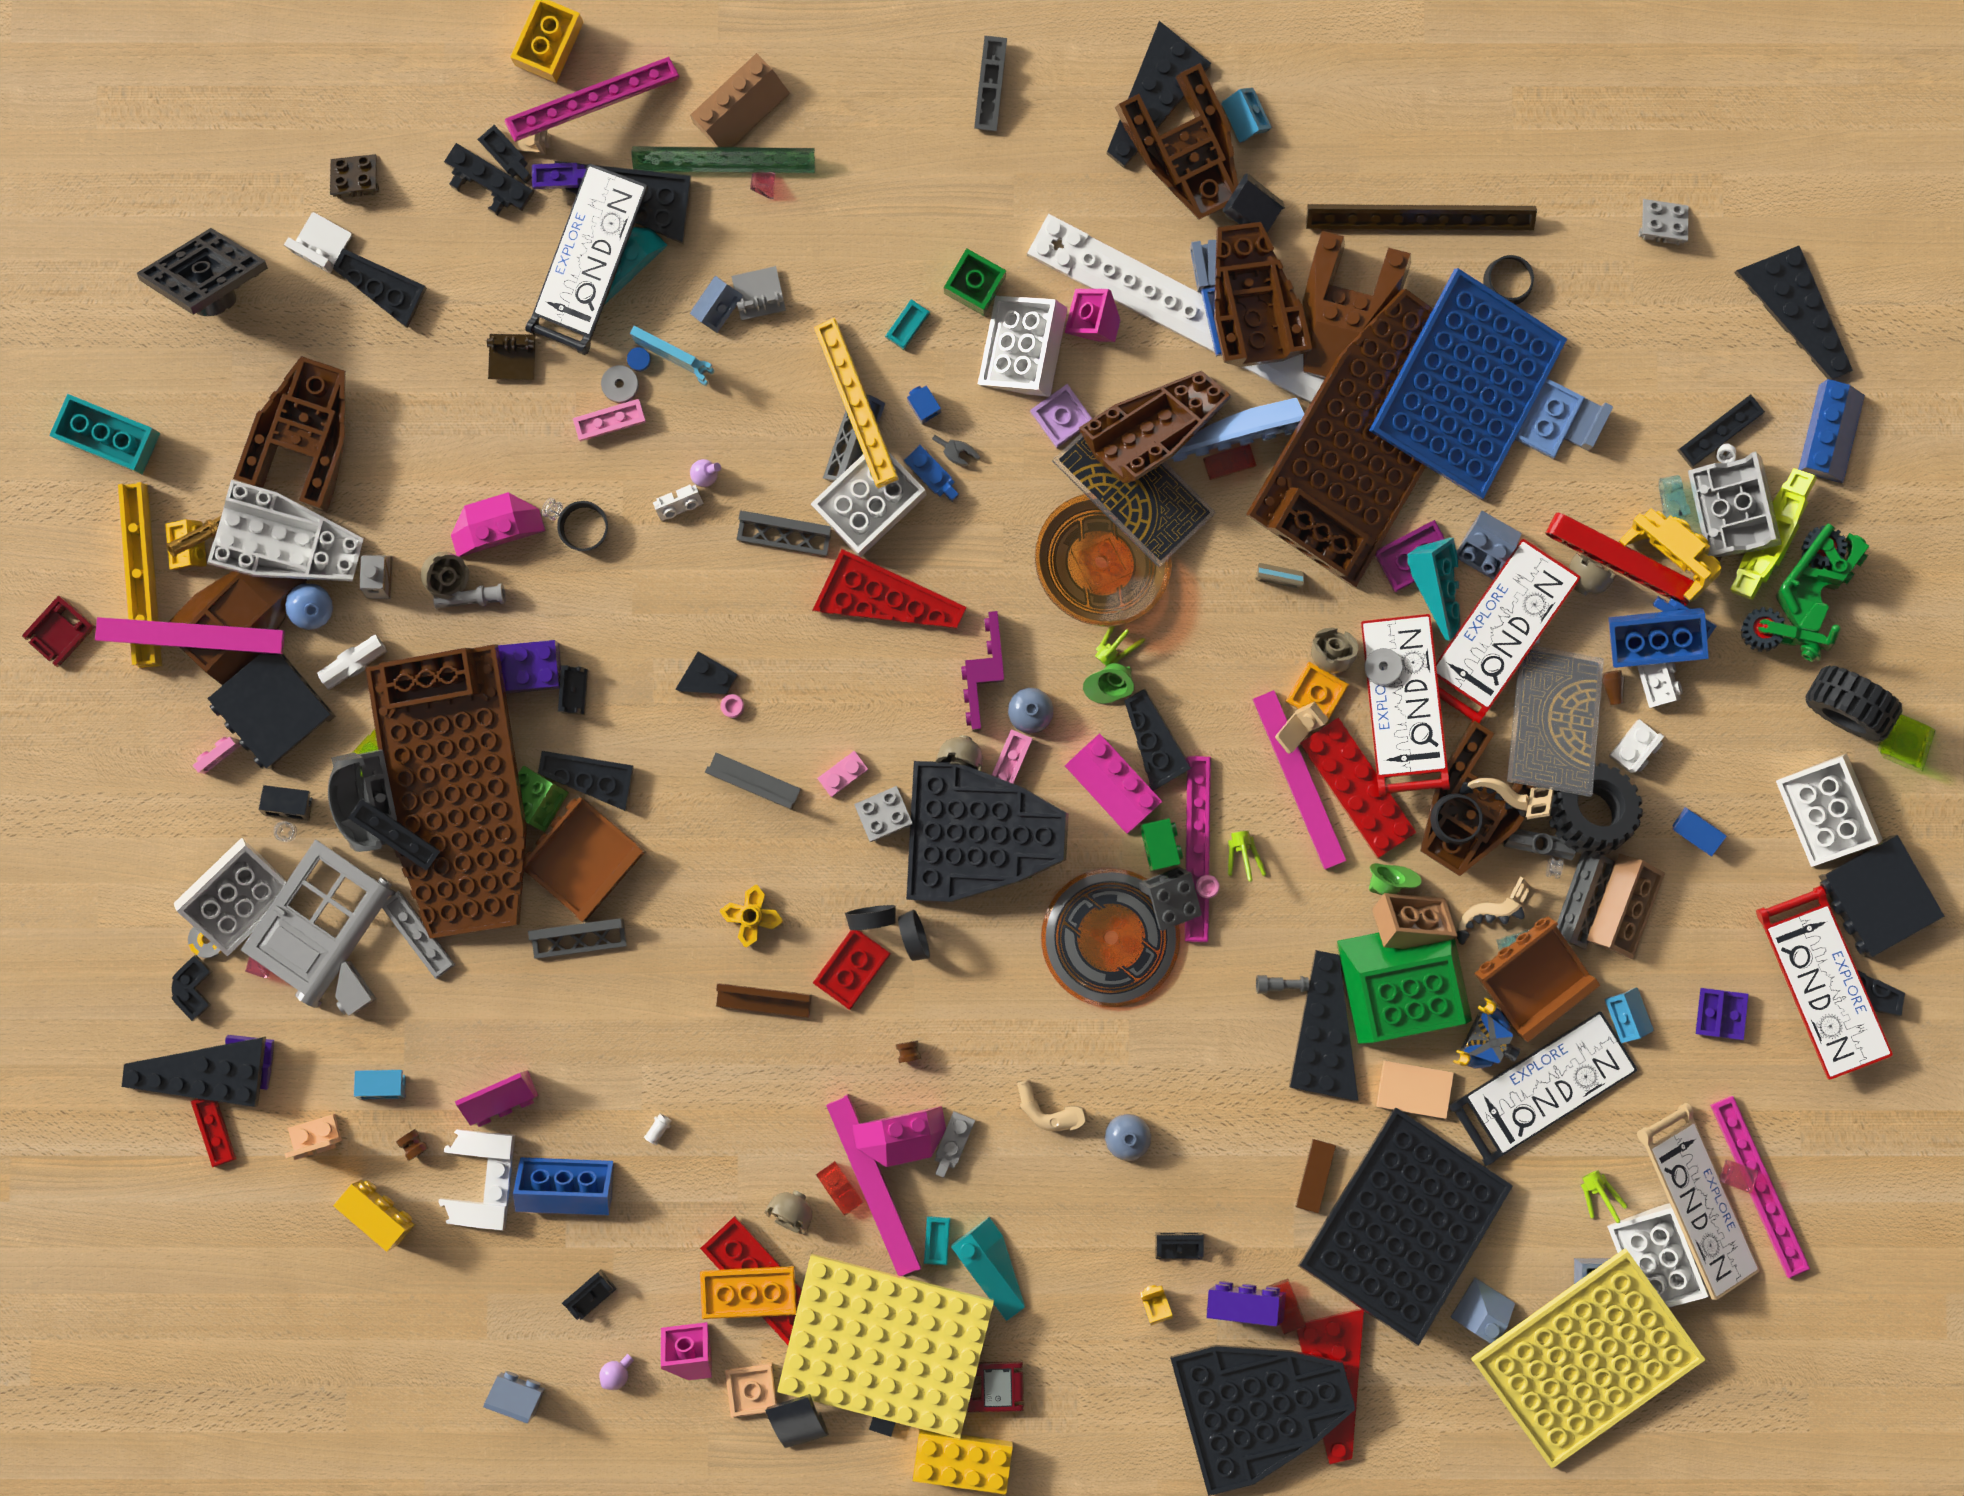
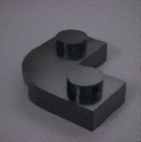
[171,955,212,1021]

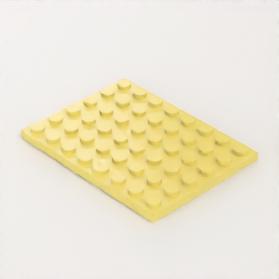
[1471,1248,1705,1469]
[777,1254,994,1438]

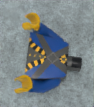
[1453,998,1520,1069]

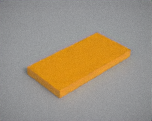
[700,1266,797,1319]

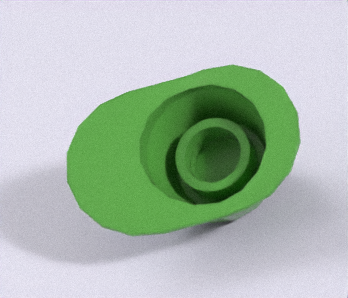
[1083,663,1134,704]
[1369,863,1422,895]

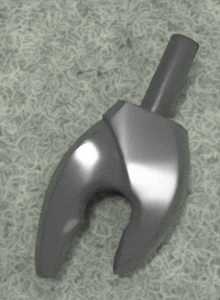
[932,435,980,467]

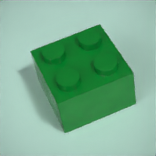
[944,248,1006,316]
[1140,818,1183,871]

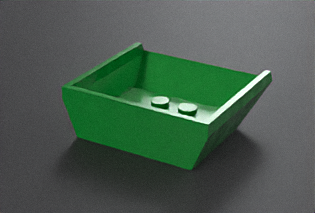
[1337,932,1472,1044]

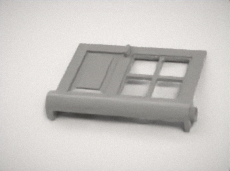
[241,839,396,1008]

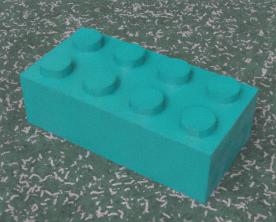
[49,393,160,475]

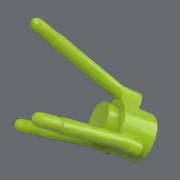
[1095,610,1145,666]
[1228,831,1266,882]
[1581,1170,1627,1223]

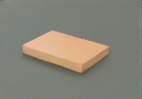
[1376,1060,1454,1119]

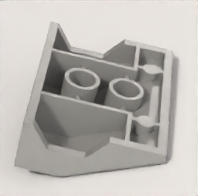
[1688,452,1782,557]

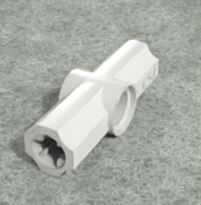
[317,635,387,690]

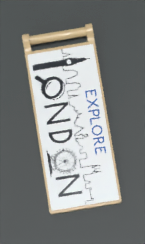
[1637,1103,1760,1300]

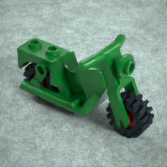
[1741,524,1869,662]

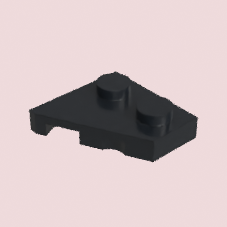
[675,651,738,695]

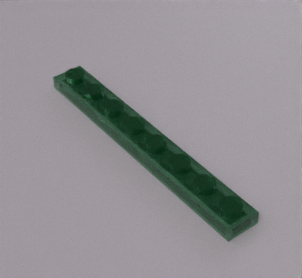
[631,146,816,173]

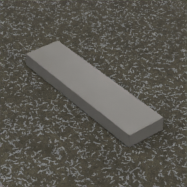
[382,891,455,979]

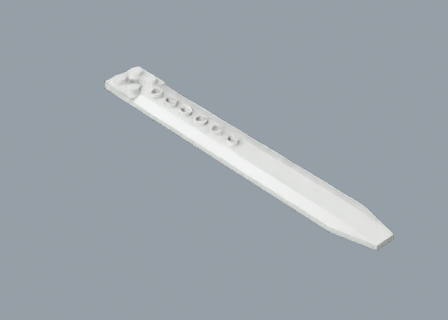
[1027,214,1325,403]

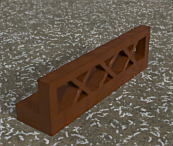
[716,983,812,1018]

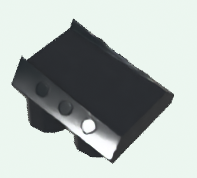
[1223,173,1285,235]

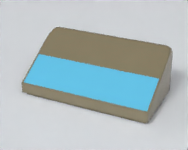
[1255,563,1304,589]

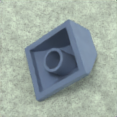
[1451,1277,1515,1344]

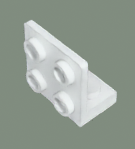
[284,212,352,273]

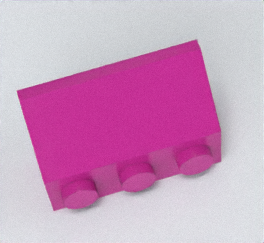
[455,1070,539,1127]

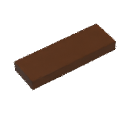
[1295,1139,1336,1213]

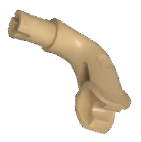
[1017,1080,1086,1131]

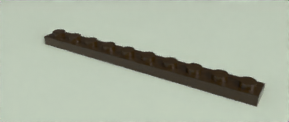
[1306,204,1537,230]

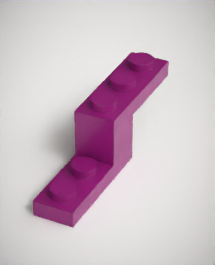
[961,611,1004,731]

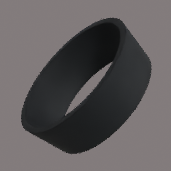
[1483,255,1534,305]
[557,501,608,551]
[1430,794,1482,845]
[845,905,896,930]
[898,909,930,961]

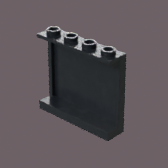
[207,653,336,770]
[1819,835,1945,957]

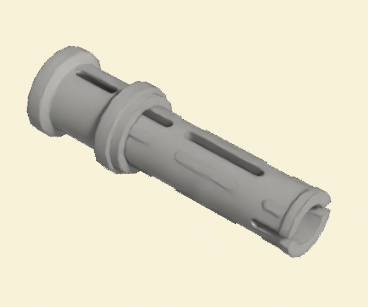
[433,583,506,609]

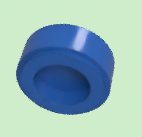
[627,347,651,372]

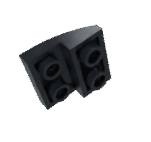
[765,1394,829,1448]

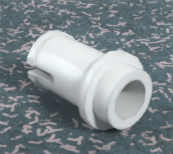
[644,1114,671,1145]

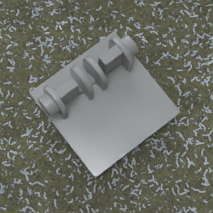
[1638,199,1688,245]
[731,266,786,320]
[854,786,913,842]

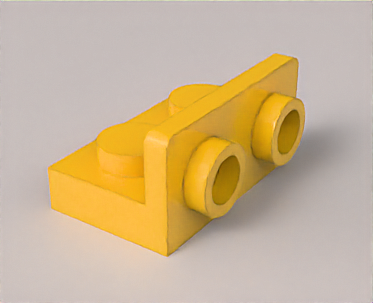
[165,519,207,570]

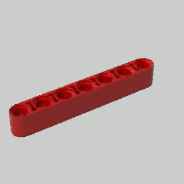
[1545,512,1694,606]

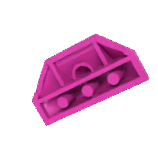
[451,492,546,557]
[852,1106,946,1167]

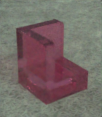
[1720,1159,1758,1193]

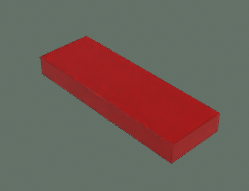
[191,1099,236,1168]

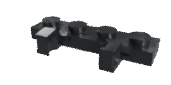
[444,143,534,216]

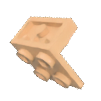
[285,1114,342,1160]

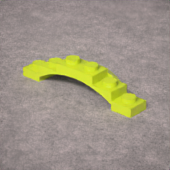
[1730,468,1817,600]

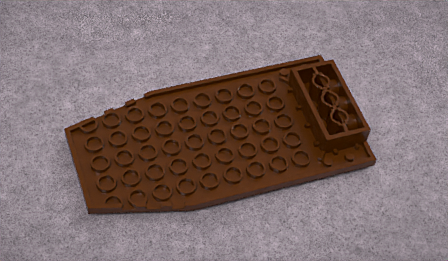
[1246,289,1433,587]
[365,644,527,939]

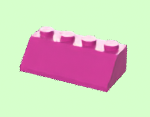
[1065,733,1162,834]

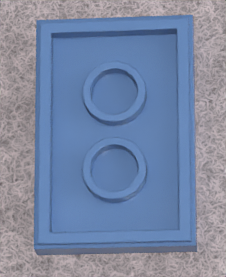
[1515,378,1585,459]

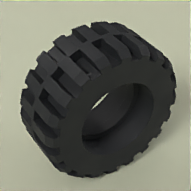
[1805,665,1903,742]
[1549,762,1643,856]

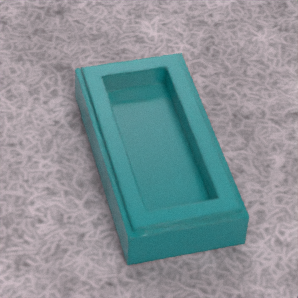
[885,299,930,350]
[924,1216,950,1265]

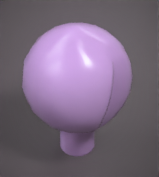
[690,459,721,487]
[599,1354,634,1390]

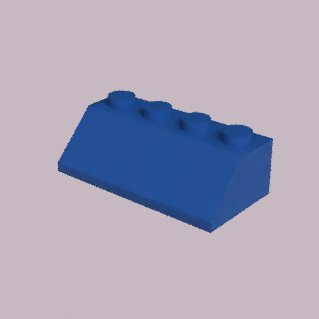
[1798,379,1865,483]
[1608,608,1709,668]
[513,1157,614,1215]

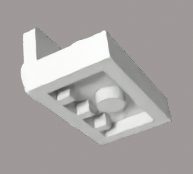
[1637,662,1682,708]
[1609,719,1664,773]

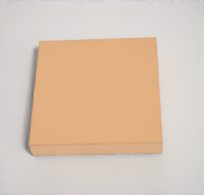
[725,1363,777,1418]

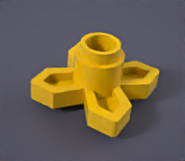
[720,884,783,948]

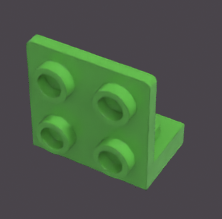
[518,766,569,832]

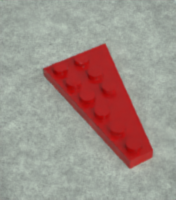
[812,549,967,629]
[1295,1308,1364,1464]

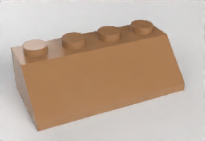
[690,53,790,155]
[1587,853,1665,959]

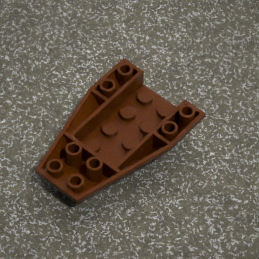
[1079,370,1231,483]
[169,571,308,685]

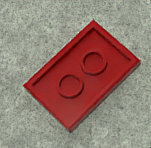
[813,930,891,1010]

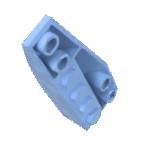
[1168,398,1304,462]

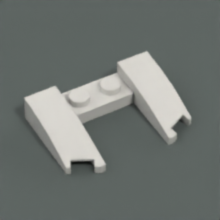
[439,1129,515,1230]

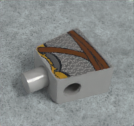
[360,555,393,599]

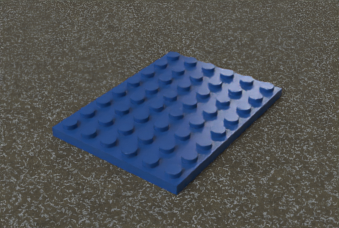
[1369,268,1567,499]

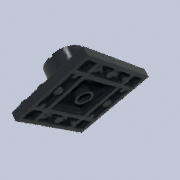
[137,228,268,316]

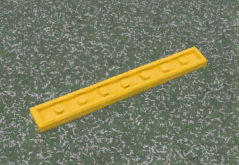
[814,318,899,489]

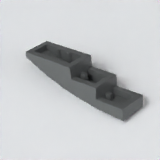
[974,35,1007,131]

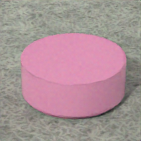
[721,694,744,718]
[1196,875,1219,898]

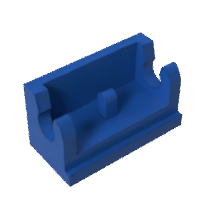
[1672,807,1727,857]

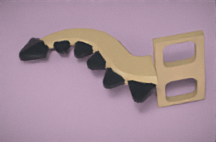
[1460,778,1555,819]
[1456,876,1532,945]

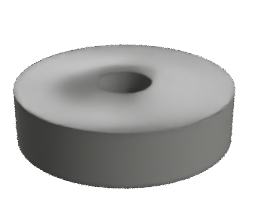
[601,365,639,403]
[1365,648,1402,686]

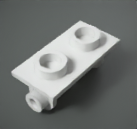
[653,485,704,521]

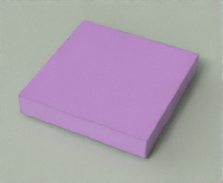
[1030,384,1092,448]

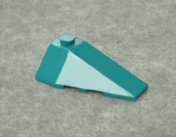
[1407,537,1460,640]

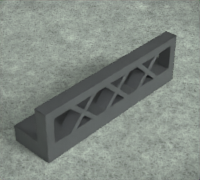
[823,394,885,482]
[736,510,832,556]
[705,753,801,810]
[1557,851,1615,949]
[528,918,627,959]

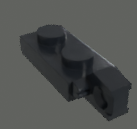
[477,124,532,184]

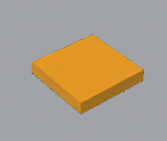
[1285,662,1349,725]

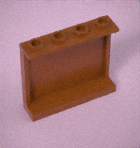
[524,797,646,922]
[1474,916,1600,1042]

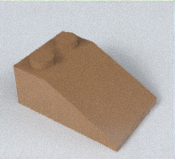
[1372,893,1457,949]

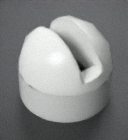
[1717,444,1736,463]

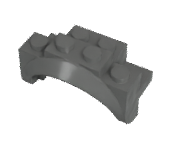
[328,749,397,852]

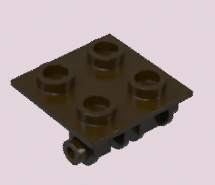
[330,154,379,199]
[487,334,536,380]

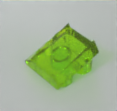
[1878,714,1936,771]

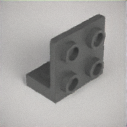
[1139,867,1202,931]

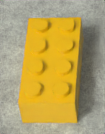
[912,1429,1013,1494]

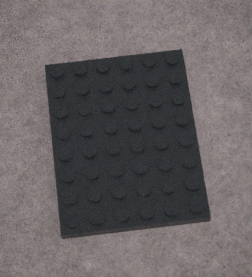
[1298,1107,1513,1346]

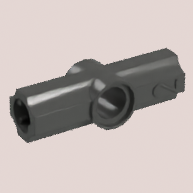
[1503,829,1576,860]

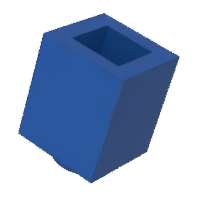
[907,385,941,424]

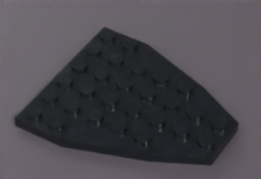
[906,761,1069,902]
[1170,1345,1355,1496]

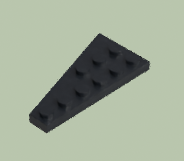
[1107,21,1211,168]
[554,161,691,245]
[1734,246,1853,380]
[1289,950,1358,1101]
[121,1036,266,1107]

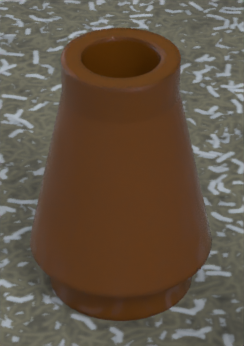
[1601,670,1625,705]

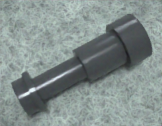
[1256,975,1309,994]

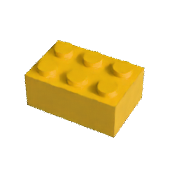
[510,0,584,83]
[333,1180,415,1252]

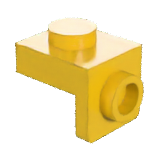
[1140,1285,1173,1326]

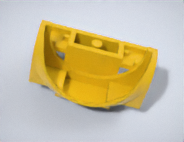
[1619,508,1722,602]

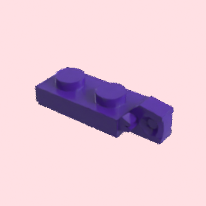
[532,163,586,189]

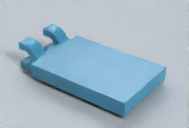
[630,326,715,386]

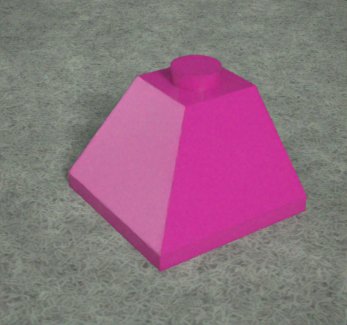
[1064,289,1121,342]
[661,1322,712,1380]

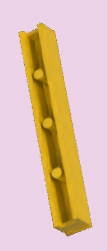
[118,482,162,668]

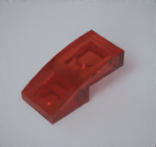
[1203,444,1257,480]
[816,1161,864,1216]
[1267,1278,1306,1335]

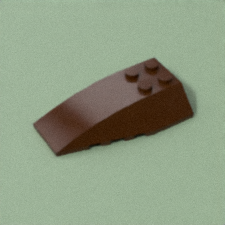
[1214,222,1312,367]

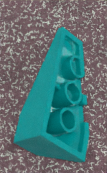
[951,1217,1025,1321]

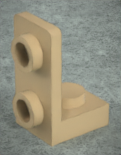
[517,130,551,155]
[1275,702,1329,754]

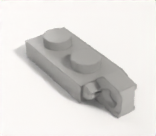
[935,1111,975,1178]

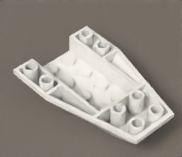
[207,480,364,581]

